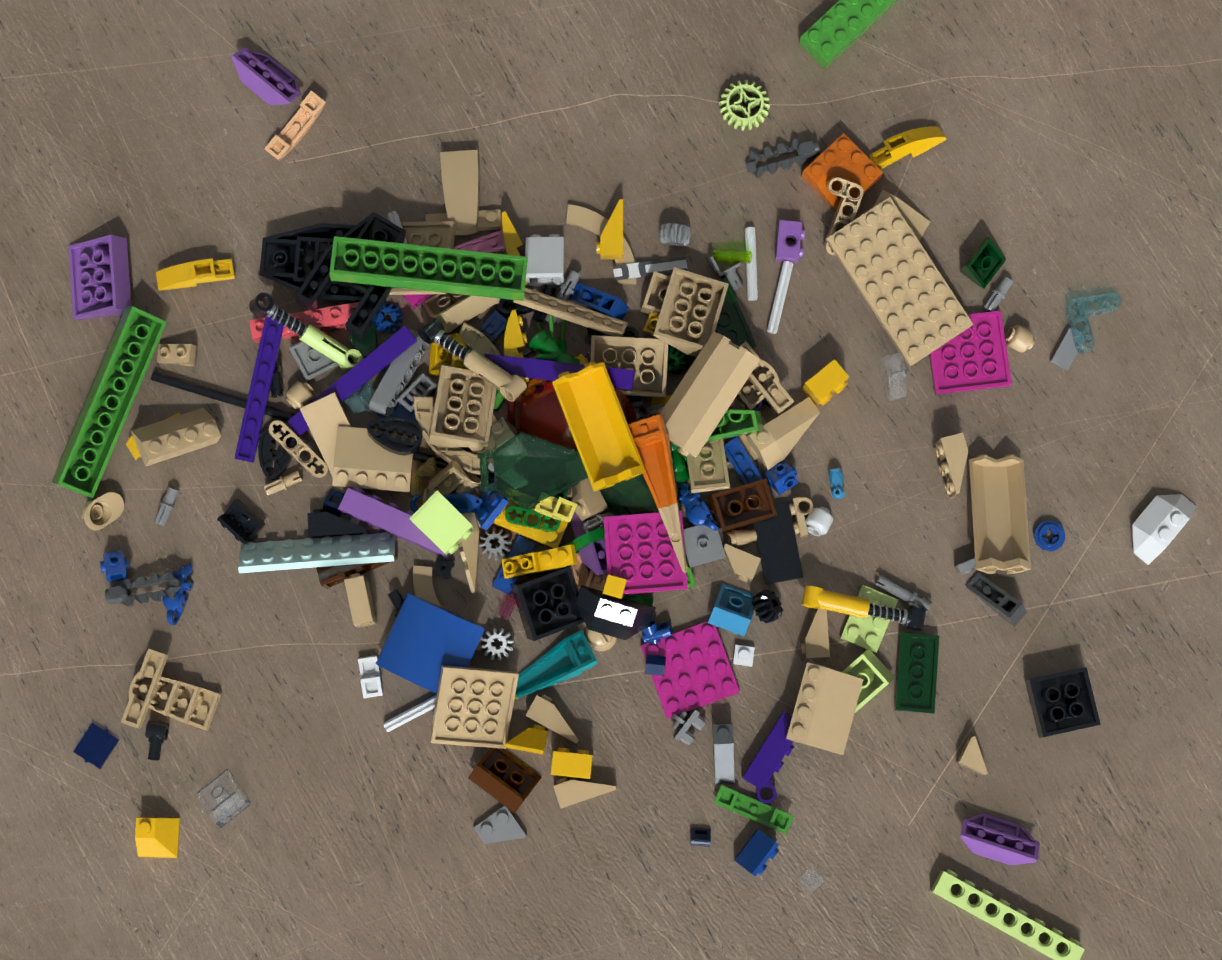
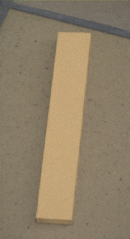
[513,288,628,337]

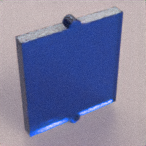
[74,723,119,769]

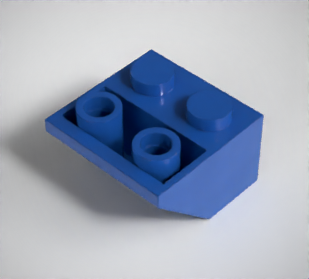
[734,829,779,876]

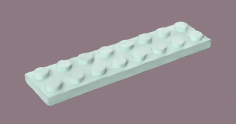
[238,532,396,573]

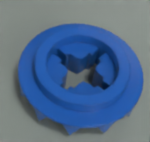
[374,303,403,333]
[1034,521,1065,551]

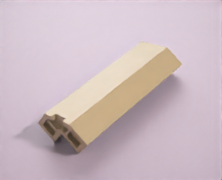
[660,332,760,458]
[969,454,1031,574]

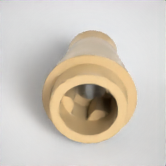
[727,529,757,548]

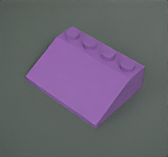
[68,235,131,320]

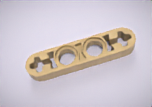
[268,420,328,478]

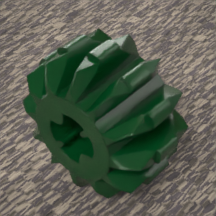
[667,345,691,374]

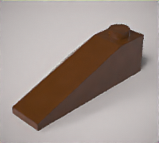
[316,555,398,589]

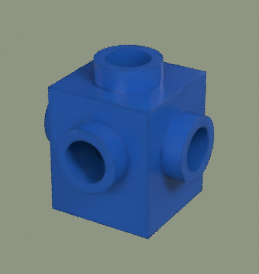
[765,460,799,495]
[100,550,129,583]

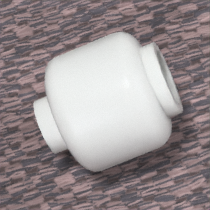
[805,507,833,536]

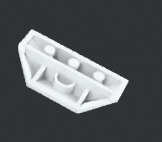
[1132,494,1197,565]

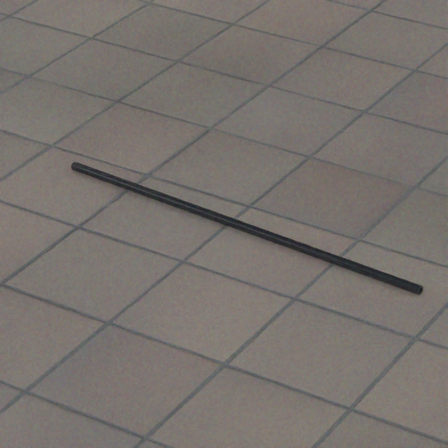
[151,371,571,501]

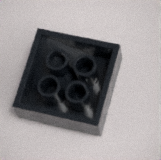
[510,566,584,641]
[1025,667,1101,738]

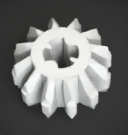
[481,628,514,661]

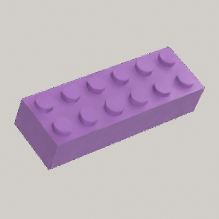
[338,487,450,559]

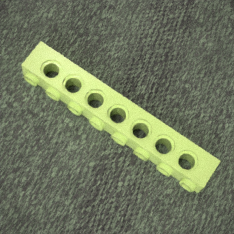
[930,869,1085,960]

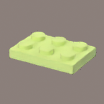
[840,585,898,654]

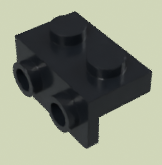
[217,499,265,544]

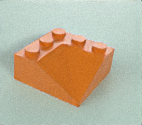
[801,133,883,214]

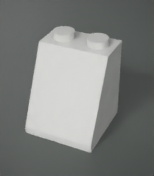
[525,234,565,286]

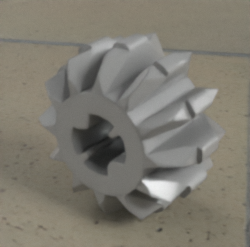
[659,223,691,246]
[479,528,512,561]

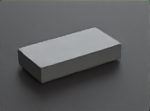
[1050,328,1086,371]

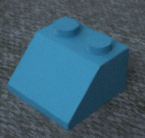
[708,583,755,636]

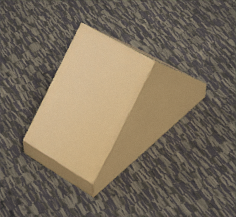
[957,736,988,775]

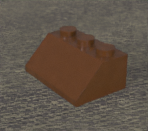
[468,748,542,813]

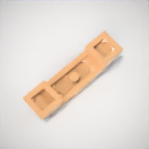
[264,91,326,161]

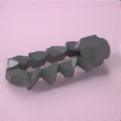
[746,139,820,178]
[105,571,181,607]

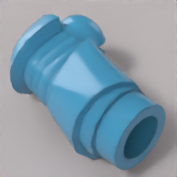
[828,468,845,499]

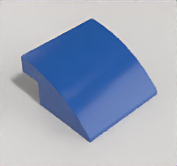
[376,593,485,694]

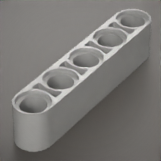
[369,329,430,417]

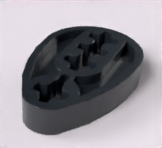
[367,417,422,456]
[258,425,297,480]

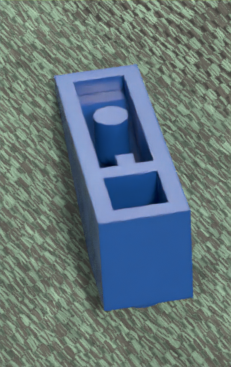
[568,282,629,320]

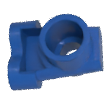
[642,621,673,644]

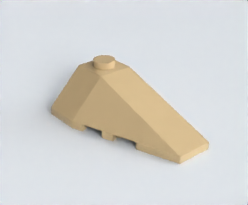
[746,397,820,470]
[458,512,481,594]

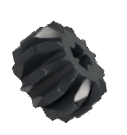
[751,589,783,624]

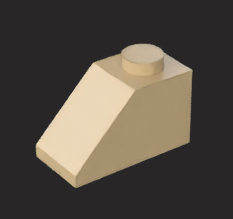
[724,544,761,583]

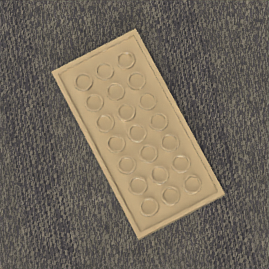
[826,197,974,367]

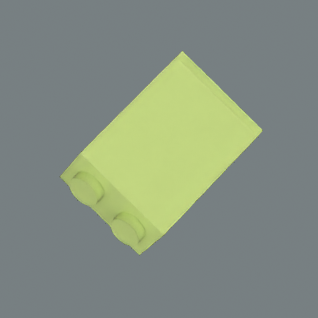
[409,491,474,555]

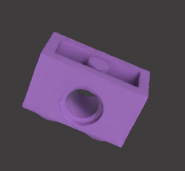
[775,220,805,263]

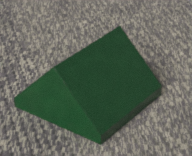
[960,236,1006,289]

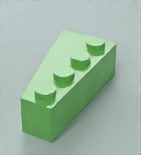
[706,410,764,443]

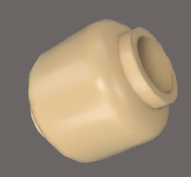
[1005,325,1035,353]
[285,381,314,409]

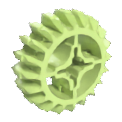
[719,80,770,131]

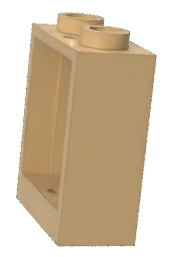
[344,573,377,628]

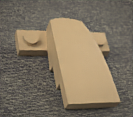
[426,150,501,236]
[728,341,794,414]
[121,648,222,731]

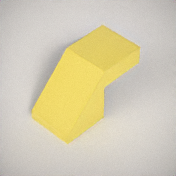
[535,492,578,523]

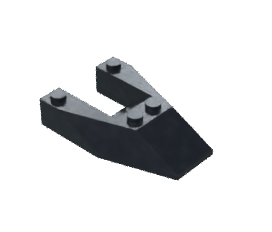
[295,212,406,341]
[259,223,365,304]

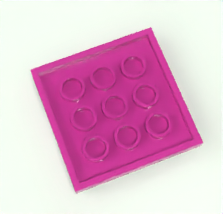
[929,311,1012,395]
[604,511,688,595]
[641,621,740,719]

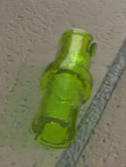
[712,249,752,264]

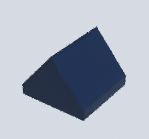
[645,654,666,676]
[690,828,711,847]

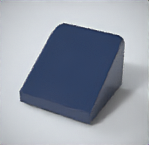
[323,489,345,517]

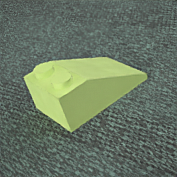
[842,648,895,714]

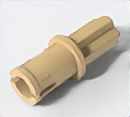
[264,470,302,495]

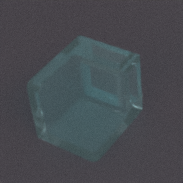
[344,383,375,414]

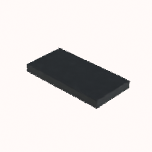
[753,502,803,585]

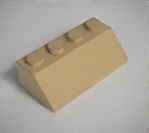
[422,293,501,334]
[131,408,221,467]

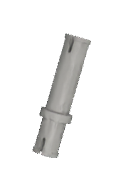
[543,270,581,325]
[876,574,932,614]

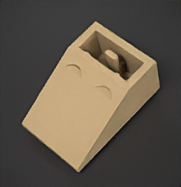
[934,432,968,499]

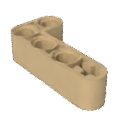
[824,177,864,255]

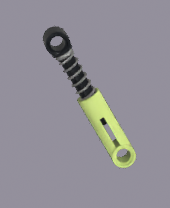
[249,293,363,372]

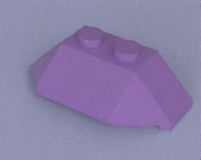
[232,47,301,105]
[571,510,607,576]
[960,813,1040,865]

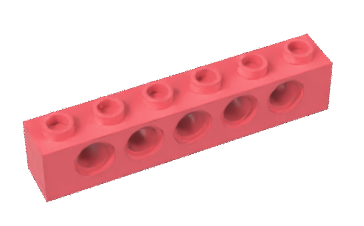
[249,302,359,343]

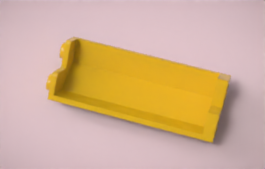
[552,361,646,492]

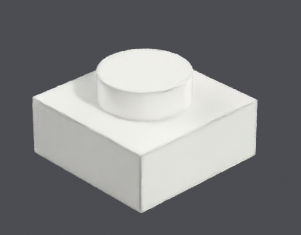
[733,645,755,667]

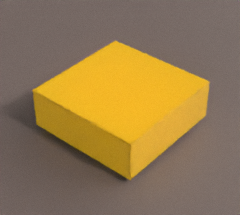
[603,575,627,599]

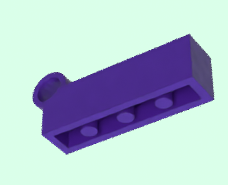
[742,712,794,803]

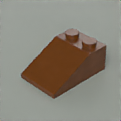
[708,479,777,534]

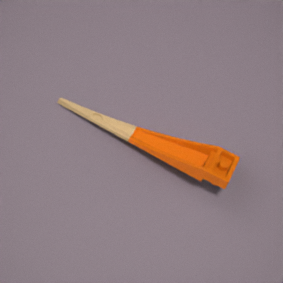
[628,414,687,573]

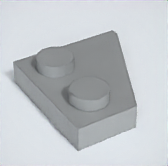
[473,806,527,844]

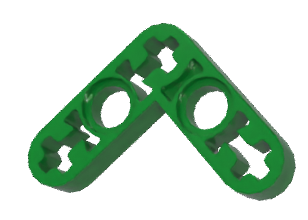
[505,476,568,532]
[565,527,605,553]

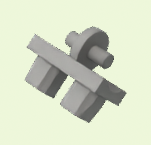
[672,710,706,745]

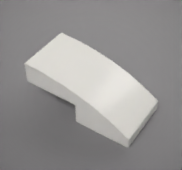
[358,655,383,698]

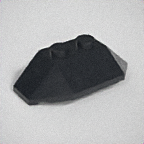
[575,585,656,640]

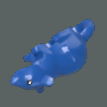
[677,482,719,531]
[162,563,193,625]

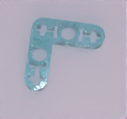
[1066,293,1121,354]

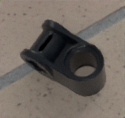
[499,299,535,318]

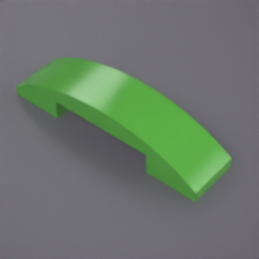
[714,785,794,834]

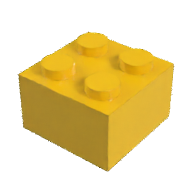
[802,359,849,407]
[551,748,593,779]

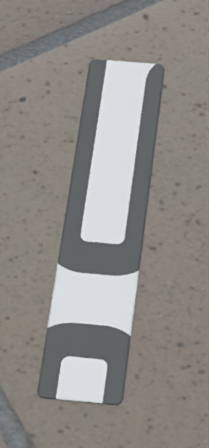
[613,257,688,280]

